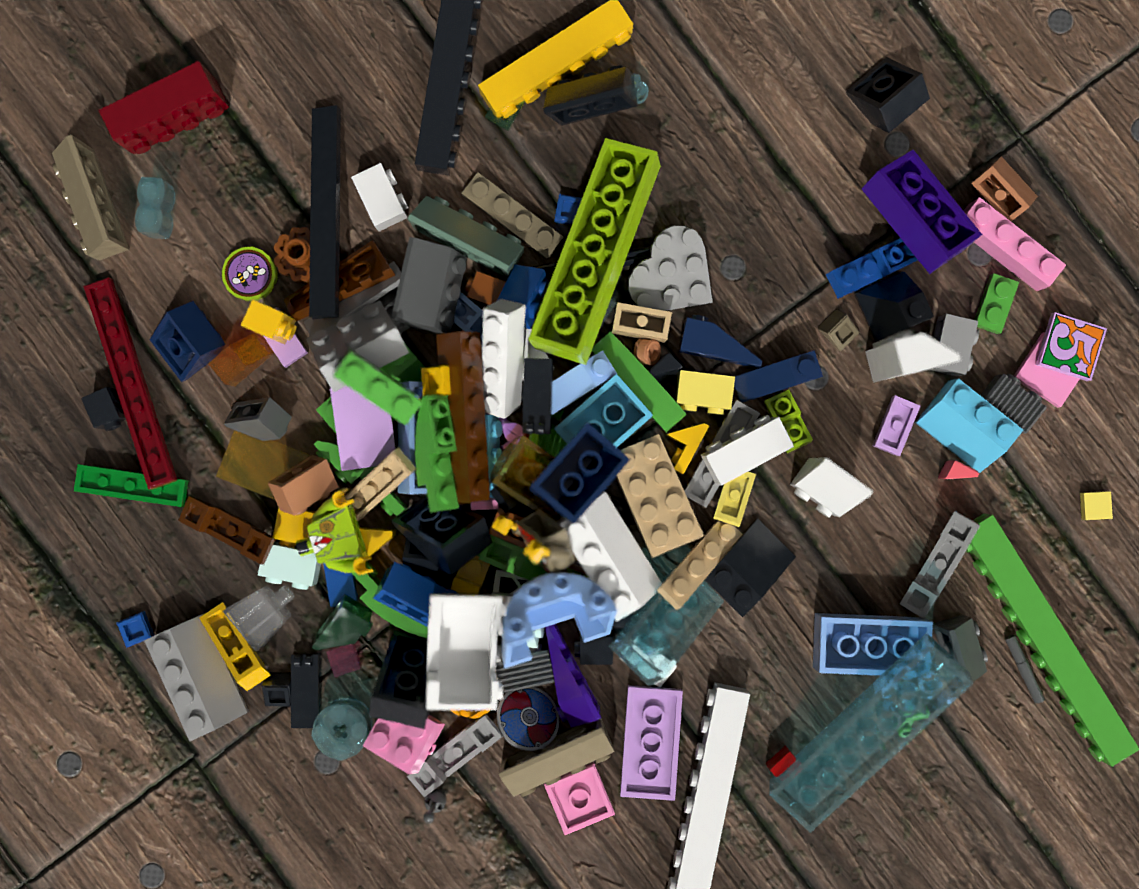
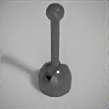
[423,789,447,823]

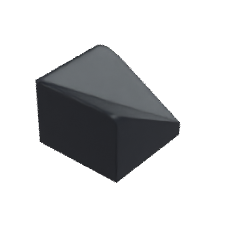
[649,353,683,387]

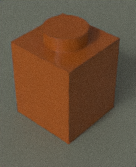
[465,271,506,307]

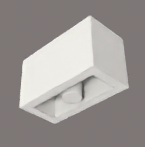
[351,163,409,231]

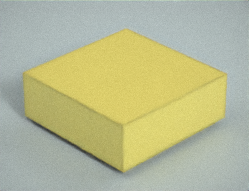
[1080,491,1113,520]

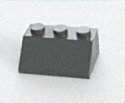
[391,237,467,335]

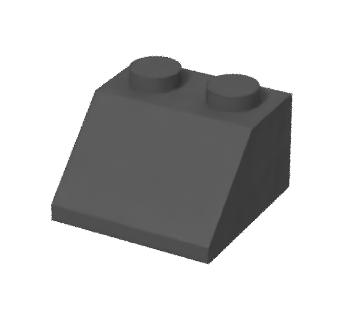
[933,615,988,685]

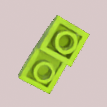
[764,390,813,453]

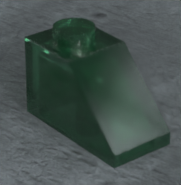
[312,594,373,650]

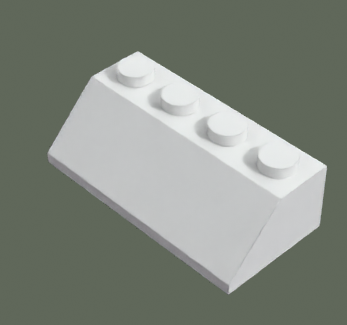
[865,330,960,383]
[557,491,662,621]

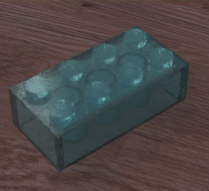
[608,568,724,686]

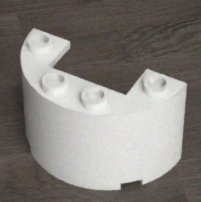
[426,594,507,710]

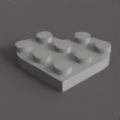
[628,226,713,311]

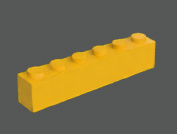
[478,0,633,120]

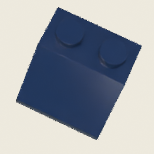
[149,301,226,382]

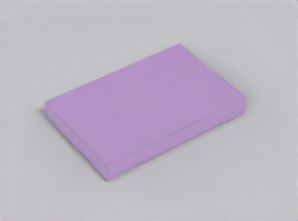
[330,386,396,471]

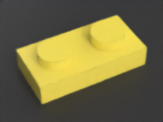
[713,472,756,527]

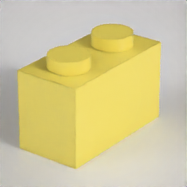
[675,370,735,415]

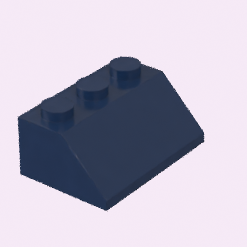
[530,422,631,525]

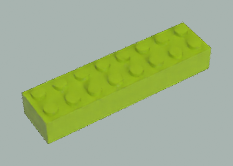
[528,138,661,365]

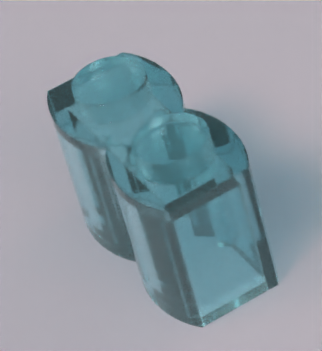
[135,177,175,239]

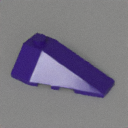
[545,624,601,728]

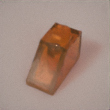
[208,332,274,387]

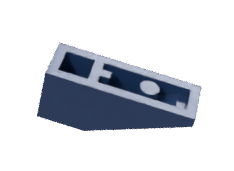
[678,315,762,368]
[734,350,823,403]

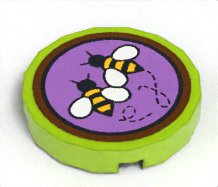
[222,247,278,301]

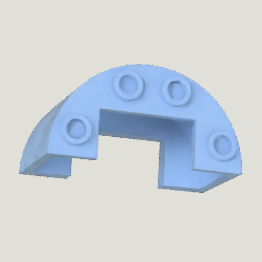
[502,573,617,669]

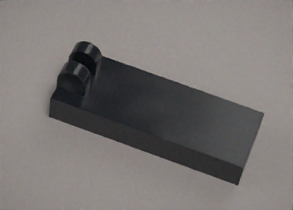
[523,358,553,434]
[291,653,320,728]

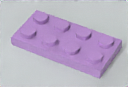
[620,685,683,801]

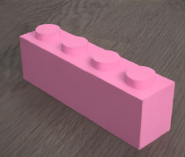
[964,197,1066,291]

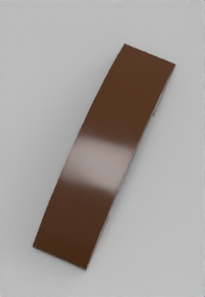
[178,496,275,565]

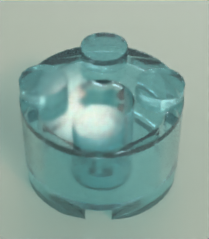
[311,698,373,761]

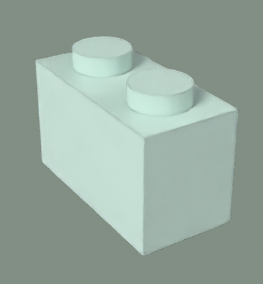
[258,542,322,590]

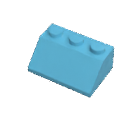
[915,378,1023,473]

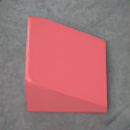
[938,460,979,479]

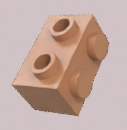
[971,156,1038,221]
[268,455,338,516]

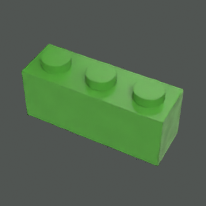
[333,348,423,425]

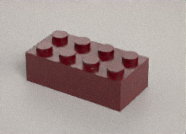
[98,61,230,155]

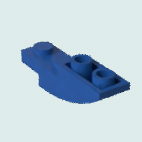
[826,238,918,299]

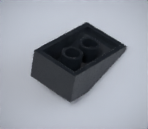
[392,495,493,575]
[705,518,796,618]

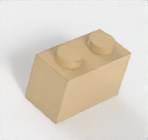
[612,302,672,343]

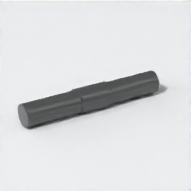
[1005,635,1045,704]

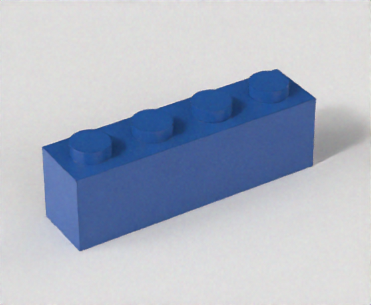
[373,562,459,627]

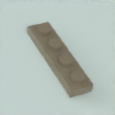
[461,172,564,260]

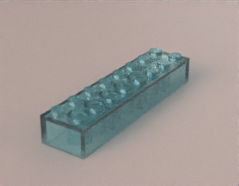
[769,633,973,833]

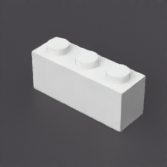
[701,415,794,486]

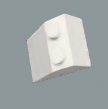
[790,458,873,518]

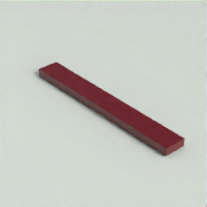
[83,277,178,490]

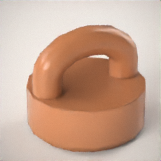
[634,338,661,366]

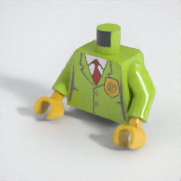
[296,488,373,575]

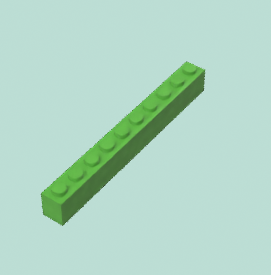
[966,514,1139,767]

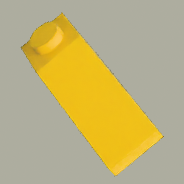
[199,602,271,691]

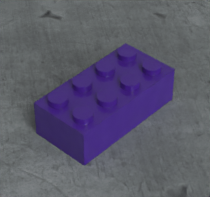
[861,150,982,274]

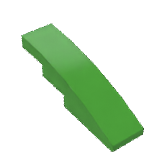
[592,331,686,433]

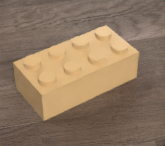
[616,434,704,560]

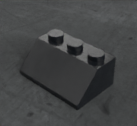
[543,65,638,126]

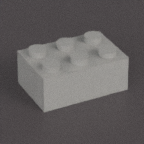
[306,300,409,392]

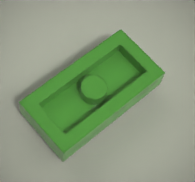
[974,273,1019,334]

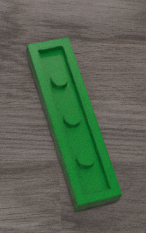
[74,464,189,507]

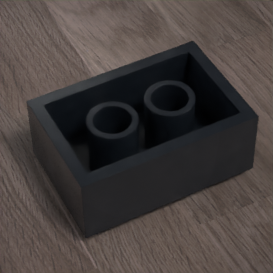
[369,630,430,729]

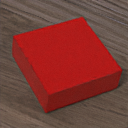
[765,746,796,777]

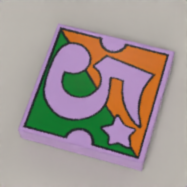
[1036,312,1107,381]

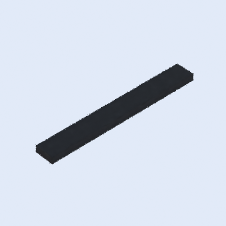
[309,105,341,320]

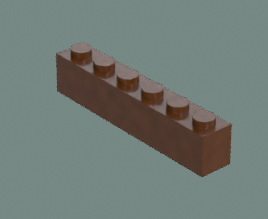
[437,332,490,503]

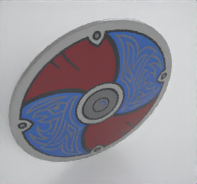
[496,687,559,751]

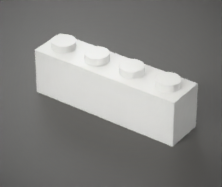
[482,299,525,419]

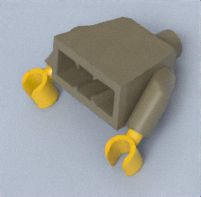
[492,509,575,574]

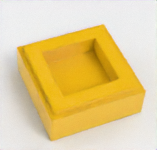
[421,366,451,396]

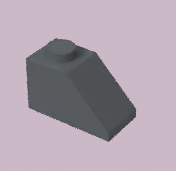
[224,397,292,441]

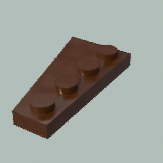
[283,240,395,322]

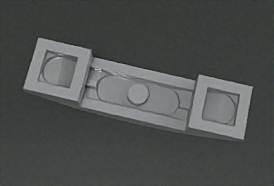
[900,511,981,619]
[407,714,503,797]

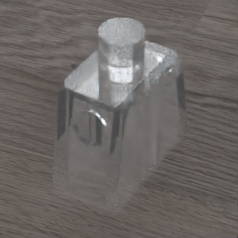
[223,585,295,652]

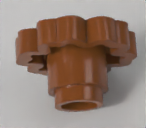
[274,227,310,283]

